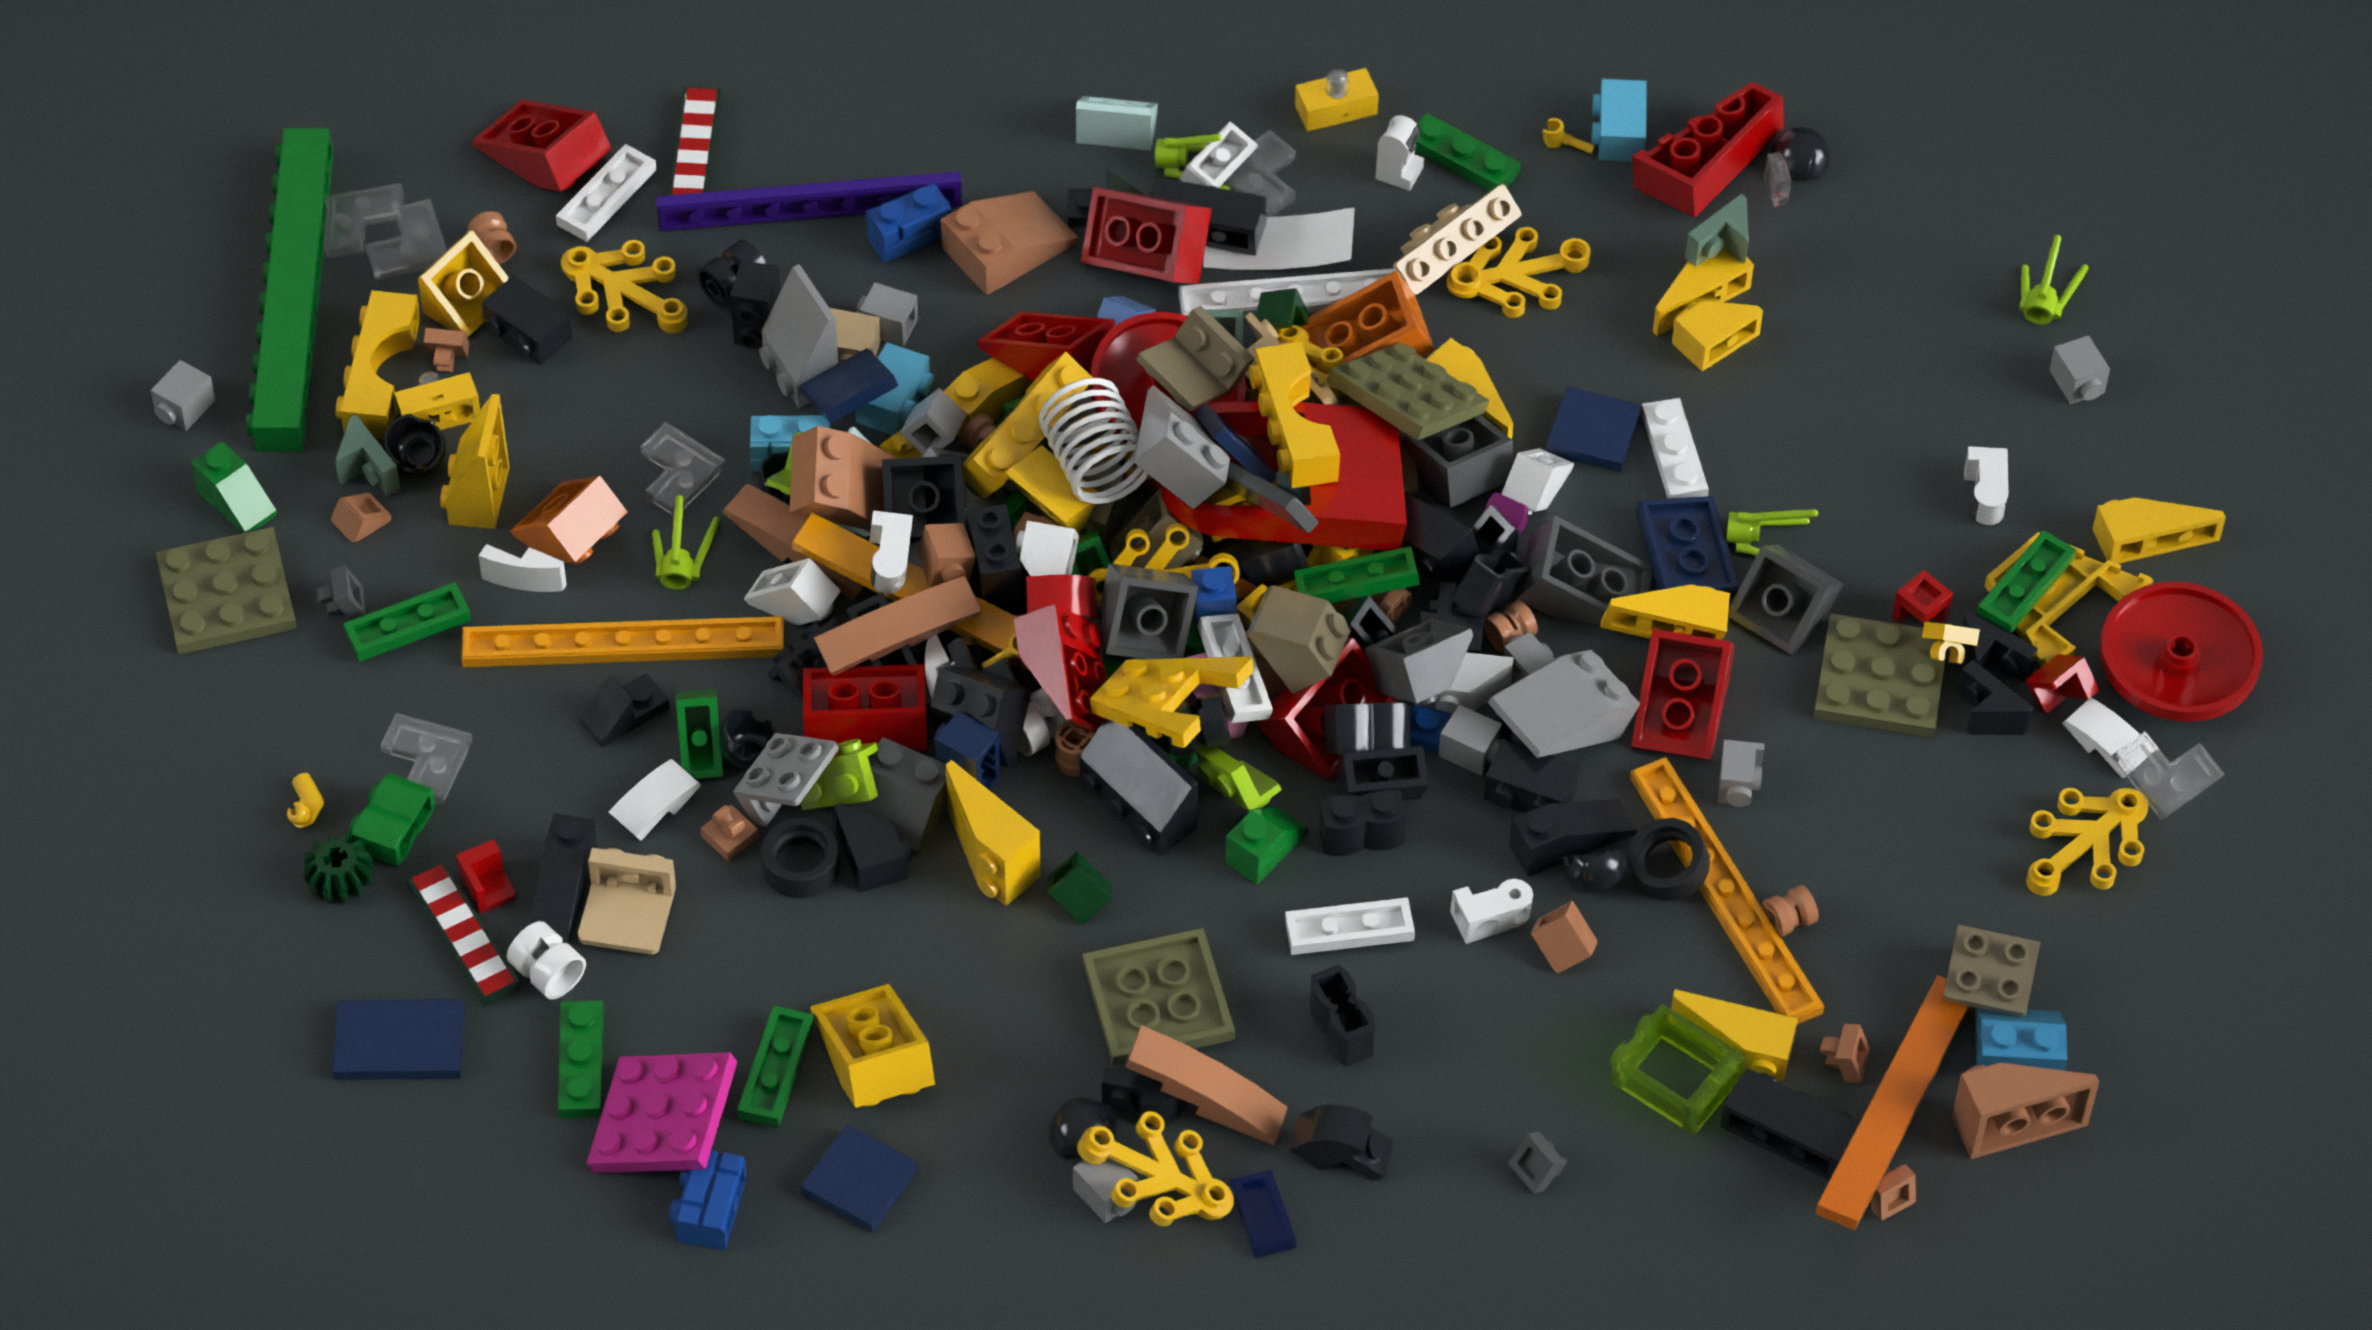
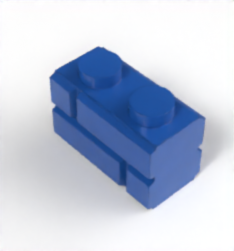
[866,183,951,263]
[669,1150,747,1250]

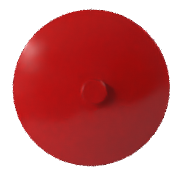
[1089,312,1246,445]
[2099,582,2263,722]

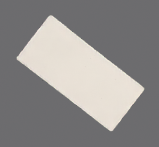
[1203,207,1355,270]

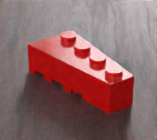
[1632,82,1784,218]

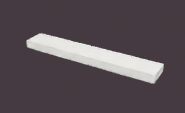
[1178,268,1396,319]

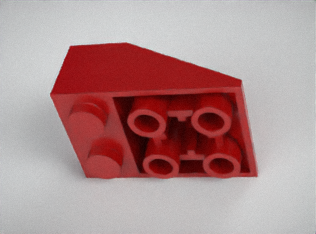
[1014,604,1107,733]

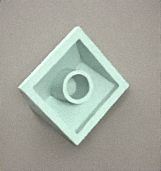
[1076,96,1158,151]

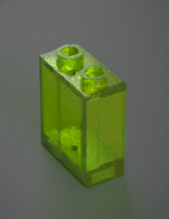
[1610,1004,1746,1135]

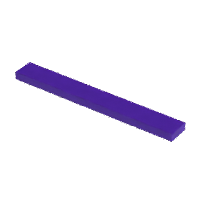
[656,171,962,231]

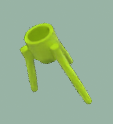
[1155,134,1230,190]
[2018,235,2089,325]
[652,495,720,590]
[1727,509,1819,556]

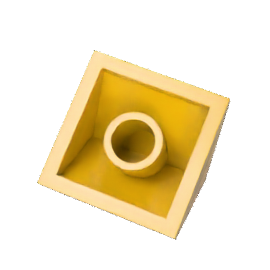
[418,230,509,338]
[1006,445,1098,534]

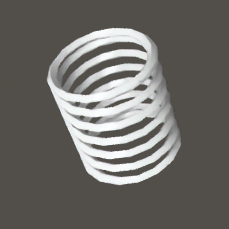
[1038,378,1148,504]

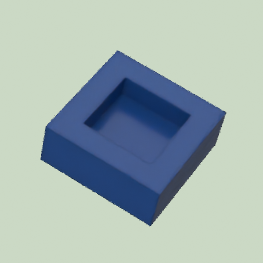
[1410,704,1452,754]

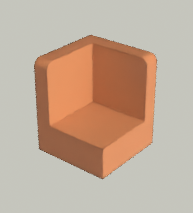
[1531,900,1598,973]

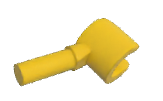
[1542,118,1595,154]
[981,633,1019,669]

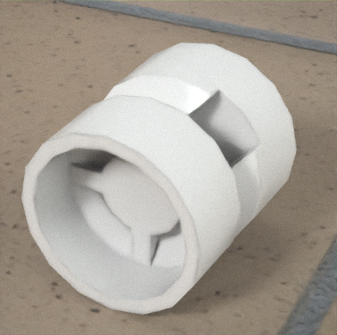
[1018,688,1069,757]
[507,921,586,1000]

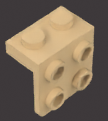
[578,848,676,955]

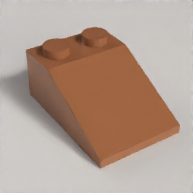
[941,191,1079,296]
[789,426,898,531]
[1951,1062,2099,1159]

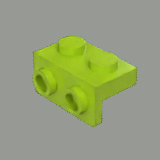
[800,739,878,810]
[1195,744,1281,812]

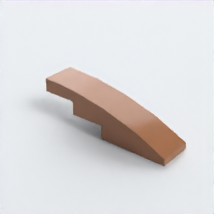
[722,483,865,601]
[814,576,983,676]
[1125,1025,1288,1146]

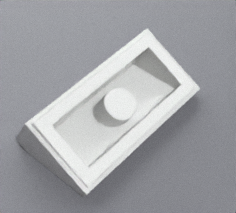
[1179,121,1258,188]

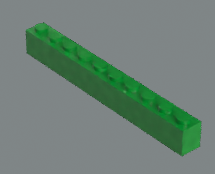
[246,128,333,452]

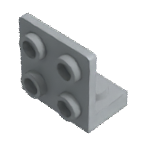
[733,733,839,827]

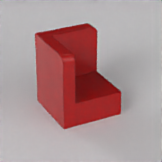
[1892,570,1953,624]
[2025,654,2100,713]
[456,839,516,914]

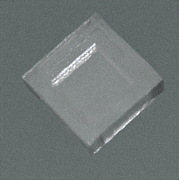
[1764,152,1791,207]

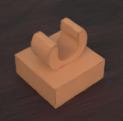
[424,328,470,373]
[700,805,759,862]
[1820,1024,1870,1083]
[1871,1164,1916,1222]

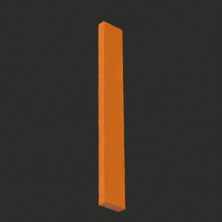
[1815,975,1970,1230]

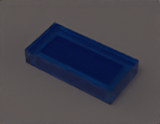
[1230,1169,1297,1259]

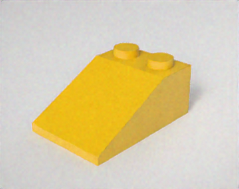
[440,394,510,529]
[946,760,1041,906]
[810,984,935,1108]

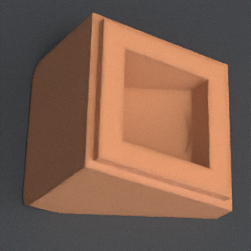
[331,493,392,543]

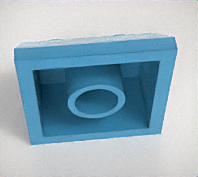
[1975,1007,2067,1071]

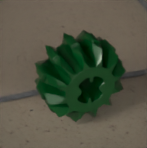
[302,834,373,905]

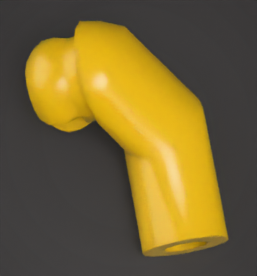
[287,773,324,828]

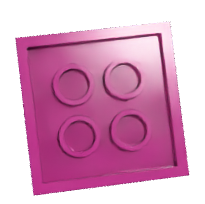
[586,1052,737,1173]

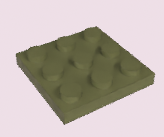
[1327,343,1489,441]
[156,527,297,655]
[1813,613,1947,738]
[1082,928,1235,1066]

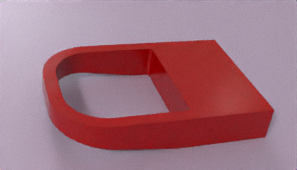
[1160,401,1407,551]

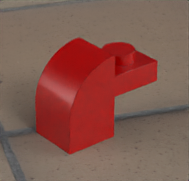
[1026,575,1097,620]

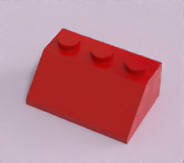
[1256,637,1396,779]
[803,664,927,751]

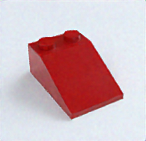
[471,99,612,192]
[1081,187,1212,284]
[977,311,1115,391]
[1631,629,1735,761]

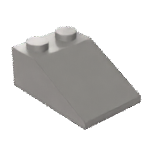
[759,264,838,408]
[1134,386,1230,509]
[1488,650,1640,758]

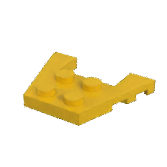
[1984,532,2153,667]
[1090,656,1254,748]

